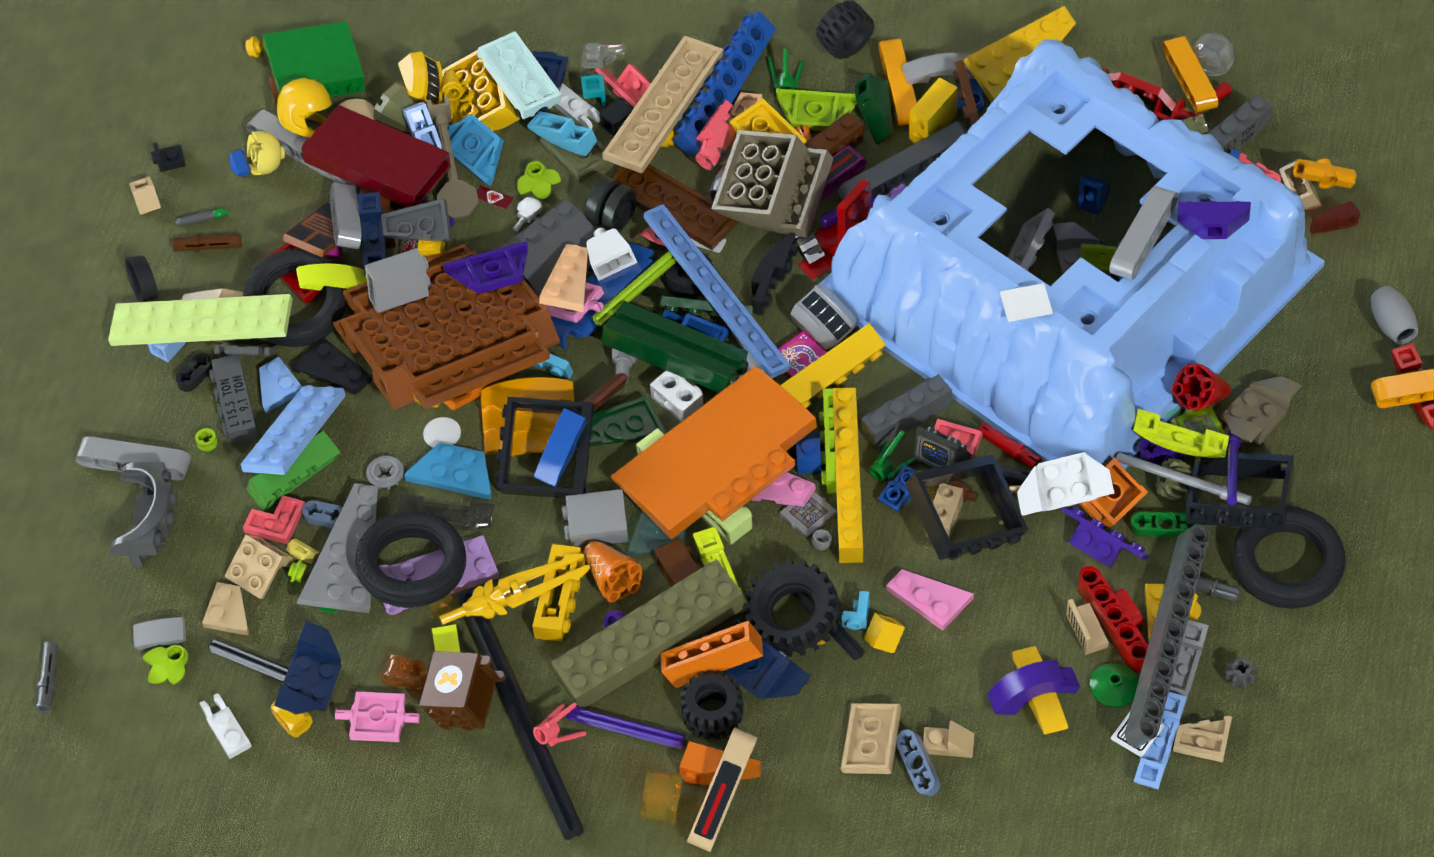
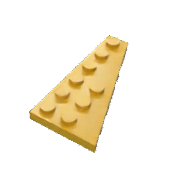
[963,6,1076,103]

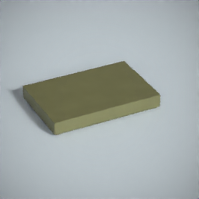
[539,117,611,183]

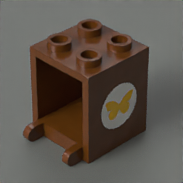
[419,651,506,731]

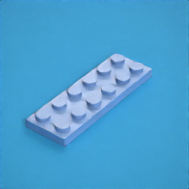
[241,385,346,475]

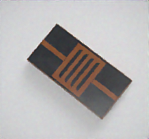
[283,202,336,257]

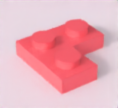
[243,495,305,544]

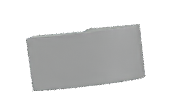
[133,617,186,650]

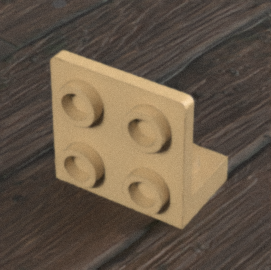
[225,535,296,599]

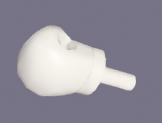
[513,197,543,232]

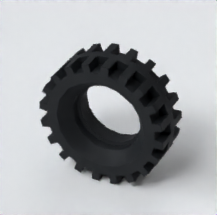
[744,559,841,657]

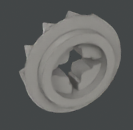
[366,456,404,490]

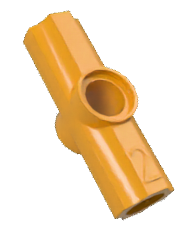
[1293,158,1357,189]

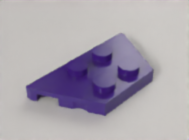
[444,241,528,294]

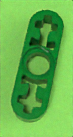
[1130,512,1194,537]

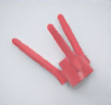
[533,703,587,747]

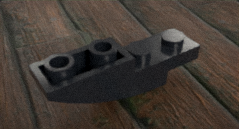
[751,232,799,316]

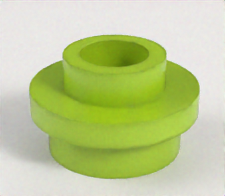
[288,559,308,583]

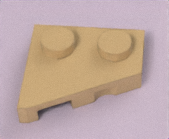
[202,582,249,636]

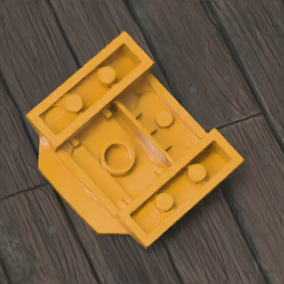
[481,377,575,456]

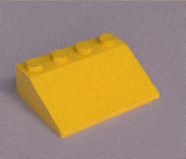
[442,50,520,131]

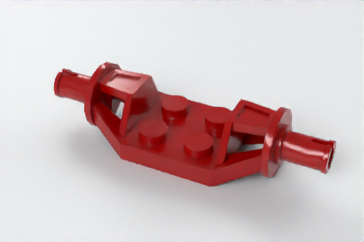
[1102,68,1198,120]

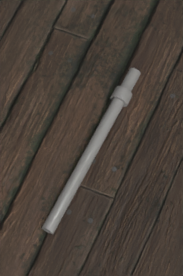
[1116,452,1252,505]

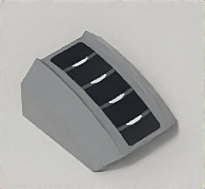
[790,284,858,350]

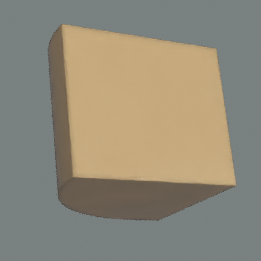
[129,176,161,215]

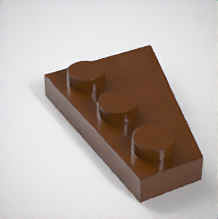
[953,60,979,126]

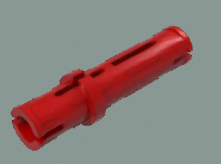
[978,422,1042,470]

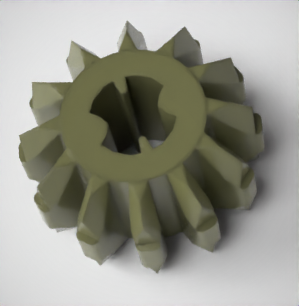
[1155,458,1192,500]

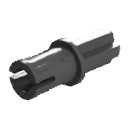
[1196,576,1240,602]

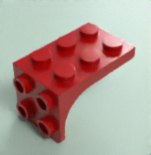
[814,179,872,255]

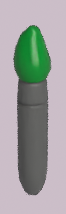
[175,208,229,225]

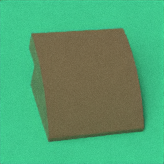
[711,130,834,238]

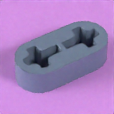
[302,500,342,529]

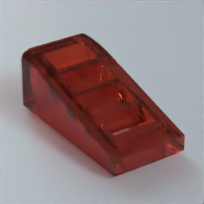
[1310,201,1360,234]

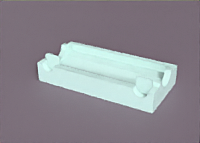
[477,31,562,119]

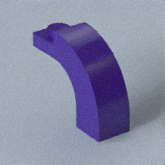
[987,660,1080,715]

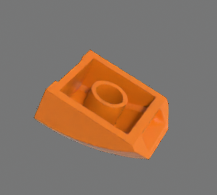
[1079,457,1148,527]

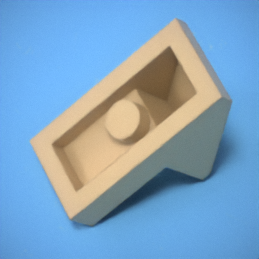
[923,721,974,758]

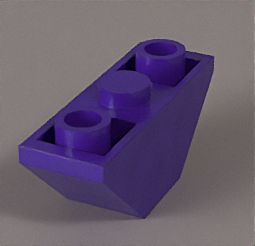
[1177,201,1251,239]

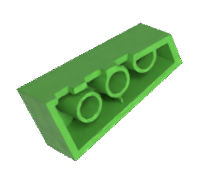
[246,430,341,512]

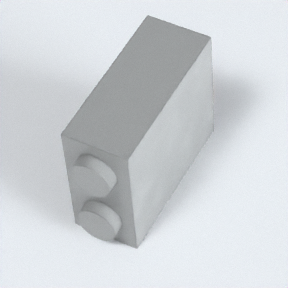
[365,248,431,313]
[562,489,629,548]

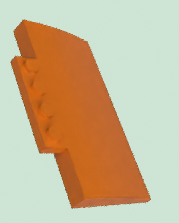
[611,366,817,540]

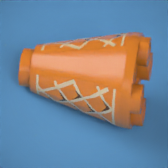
[584,541,642,603]

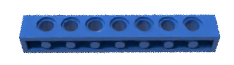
[671,11,776,157]

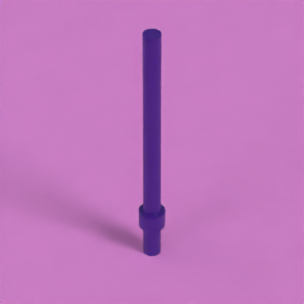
[1227,430,1240,505]

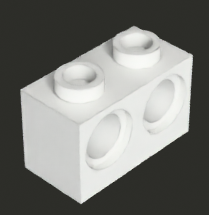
[650,371,703,422]

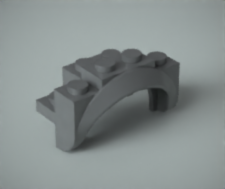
[109,462,178,568]

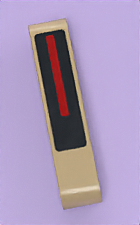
[687,728,758,852]

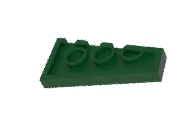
[657,295,753,316]
[576,395,666,448]

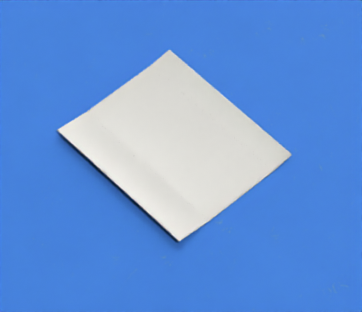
[1000,283,1053,322]

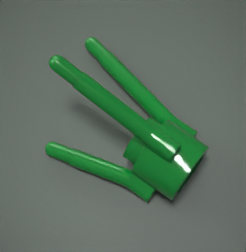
[767,48,804,91]
[868,430,917,482]

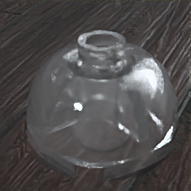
[1192,32,1235,76]

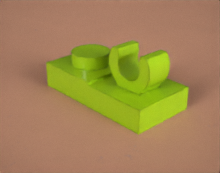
[1080,243,1118,270]

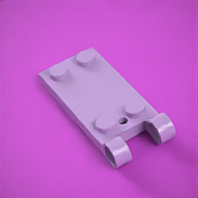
[379,535,499,615]

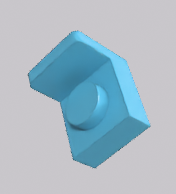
[842,591,870,630]

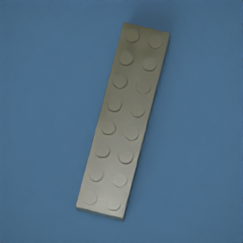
[551,559,745,708]

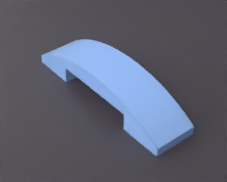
[1134,692,1187,790]

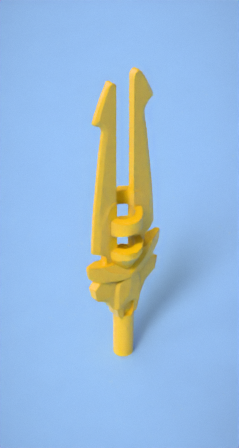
[439,553,590,625]

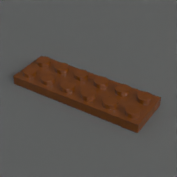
[612,164,739,251]

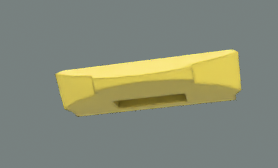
[286,538,320,564]

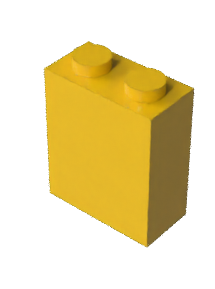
[909,78,958,144]

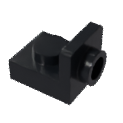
[151,142,186,172]

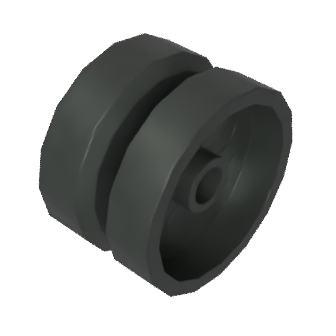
[585,177,637,232]

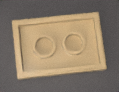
[841,703,901,774]

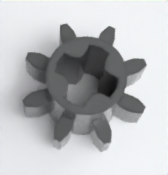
[1225,657,1257,689]

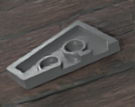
[381,198,452,242]

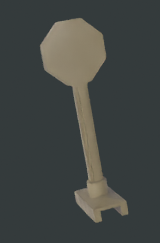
[427,96,479,220]

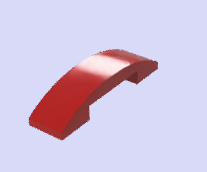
[1390,343,1434,429]

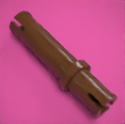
[173,233,242,252]

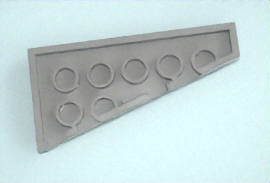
[297,483,378,613]

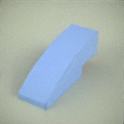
[402,102,443,150]

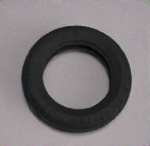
[243,248,347,347]
[1232,506,1346,609]
[355,511,466,608]

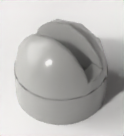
[812,530,832,551]

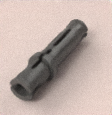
[36,642,59,713]

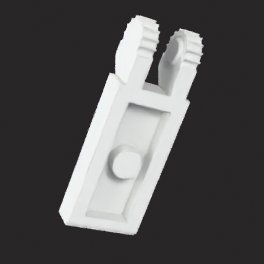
[554,84,601,128]
[199,693,252,759]

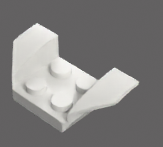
[1017,452,1114,516]

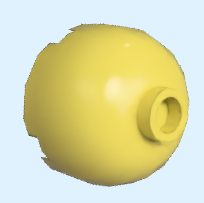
[247,131,285,175]

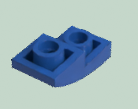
[878,465,917,512]

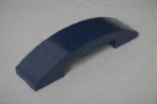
[357,192,387,275]

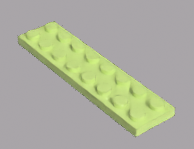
[108,294,293,346]

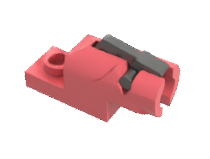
[696,100,735,170]

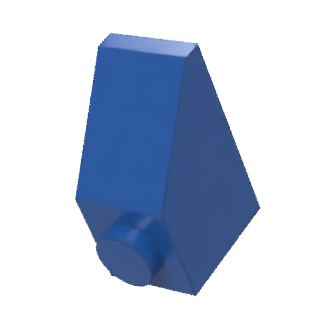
[1078,175,1110,215]
[796,431,821,474]

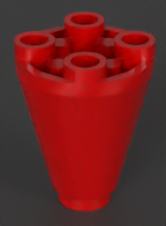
[1171,363,1230,411]

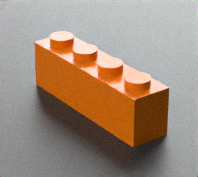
[661,621,763,688]

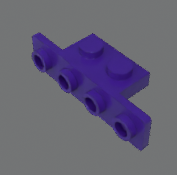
[1061,506,1149,568]

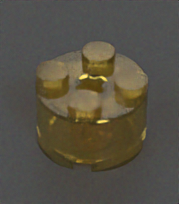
[640,768,683,823]

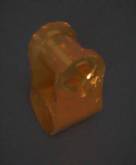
[381,655,428,691]

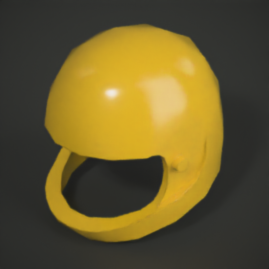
[277,78,332,137]

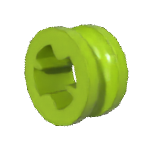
[195,428,218,452]

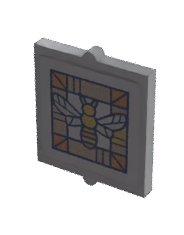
[780,492,837,538]

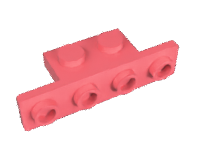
[595,64,652,109]

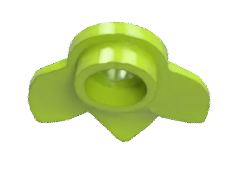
[517,161,561,199]
[142,645,189,685]

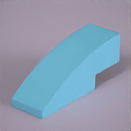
[527,111,598,156]

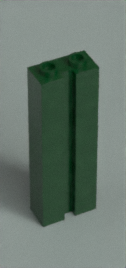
[601,301,749,393]

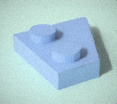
[259,357,302,414]

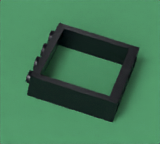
[495,397,594,499]
[1186,452,1294,530]
[905,454,1029,560]

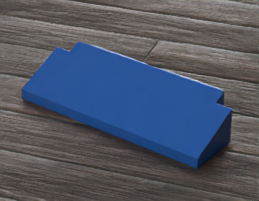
[551,242,655,350]

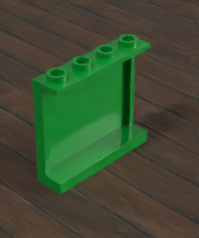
[263,21,365,97]

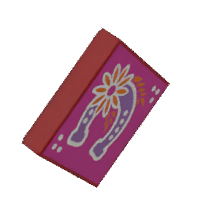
[778,330,827,379]

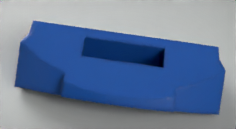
[229,149,251,177]

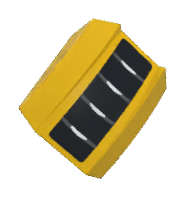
[398,51,443,105]

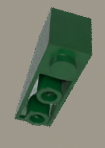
[855,73,893,144]

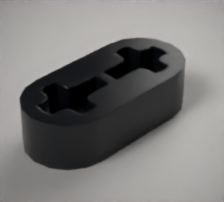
[176,353,213,392]

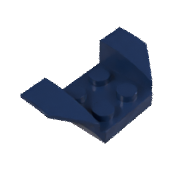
[518,51,569,119]
[274,621,342,715]
[722,621,811,699]

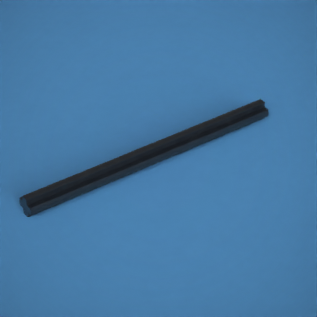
[457,588,584,840]

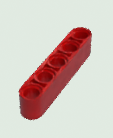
[1078,565,1148,672]

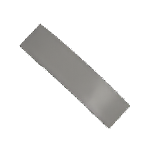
[902,53,975,84]
[1169,620,1209,714]

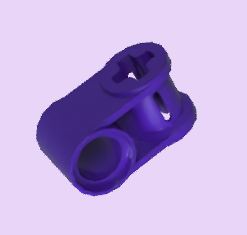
[1137,439,1185,466]

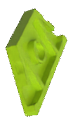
[776,88,858,131]

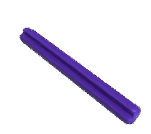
[566,706,686,749]

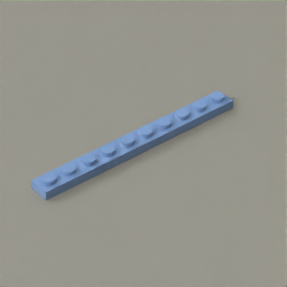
[643,204,790,378]

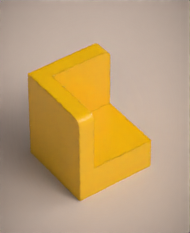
[864,613,905,653]

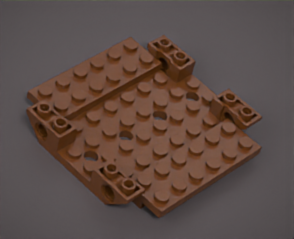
[333,244,560,410]

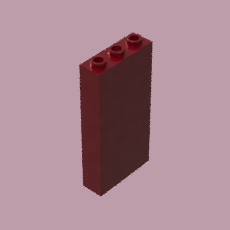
[301,105,451,208]

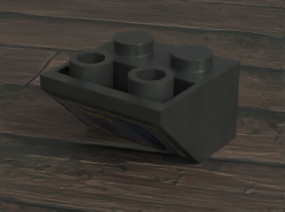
[913,426,973,468]

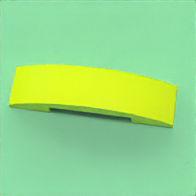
[296,264,367,291]
[1133,409,1229,458]
[693,527,747,614]

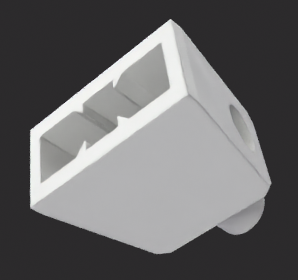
[586,228,637,281]

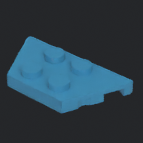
[437,114,504,186]
[404,442,492,500]

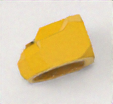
[270,702,313,737]

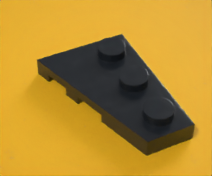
[291,338,372,395]

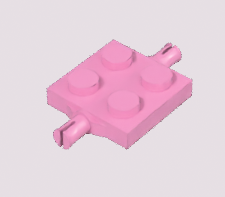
[541,283,604,323]
[335,692,420,742]

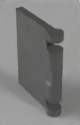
[214,342,278,356]

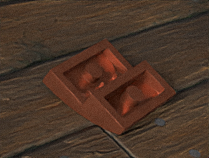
[583,373,628,412]

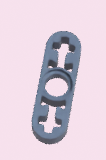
[896,730,940,797]

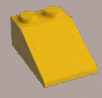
[730,98,807,144]

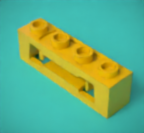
[532,544,585,642]

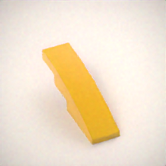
[1012,646,1068,735]

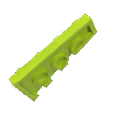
[819,389,836,494]

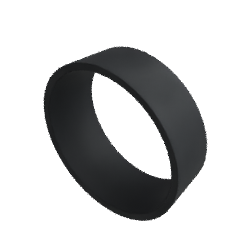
[125,255,158,302]

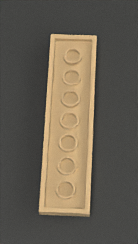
[602,36,723,173]

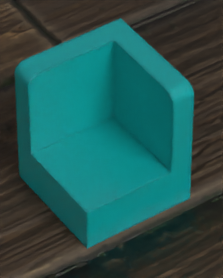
[581,74,606,107]

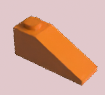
[679,741,761,785]

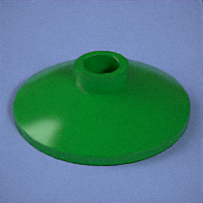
[1089,663,1139,708]

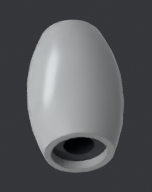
[1370,286,1418,344]

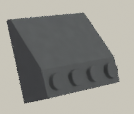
[500,199,596,298]

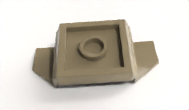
[1220,376,1302,445]

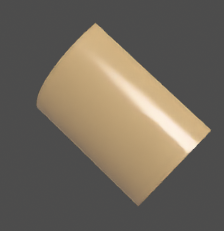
[1279,160,1322,210]

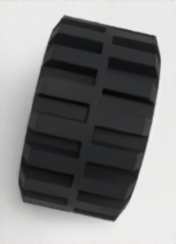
[816,0,875,59]
[680,671,743,740]

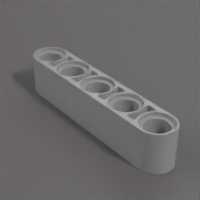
[330,182,361,249]
[1109,186,1178,280]
[75,436,191,481]

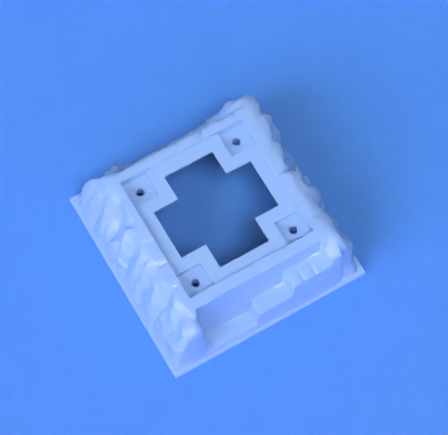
[820,39,1325,469]

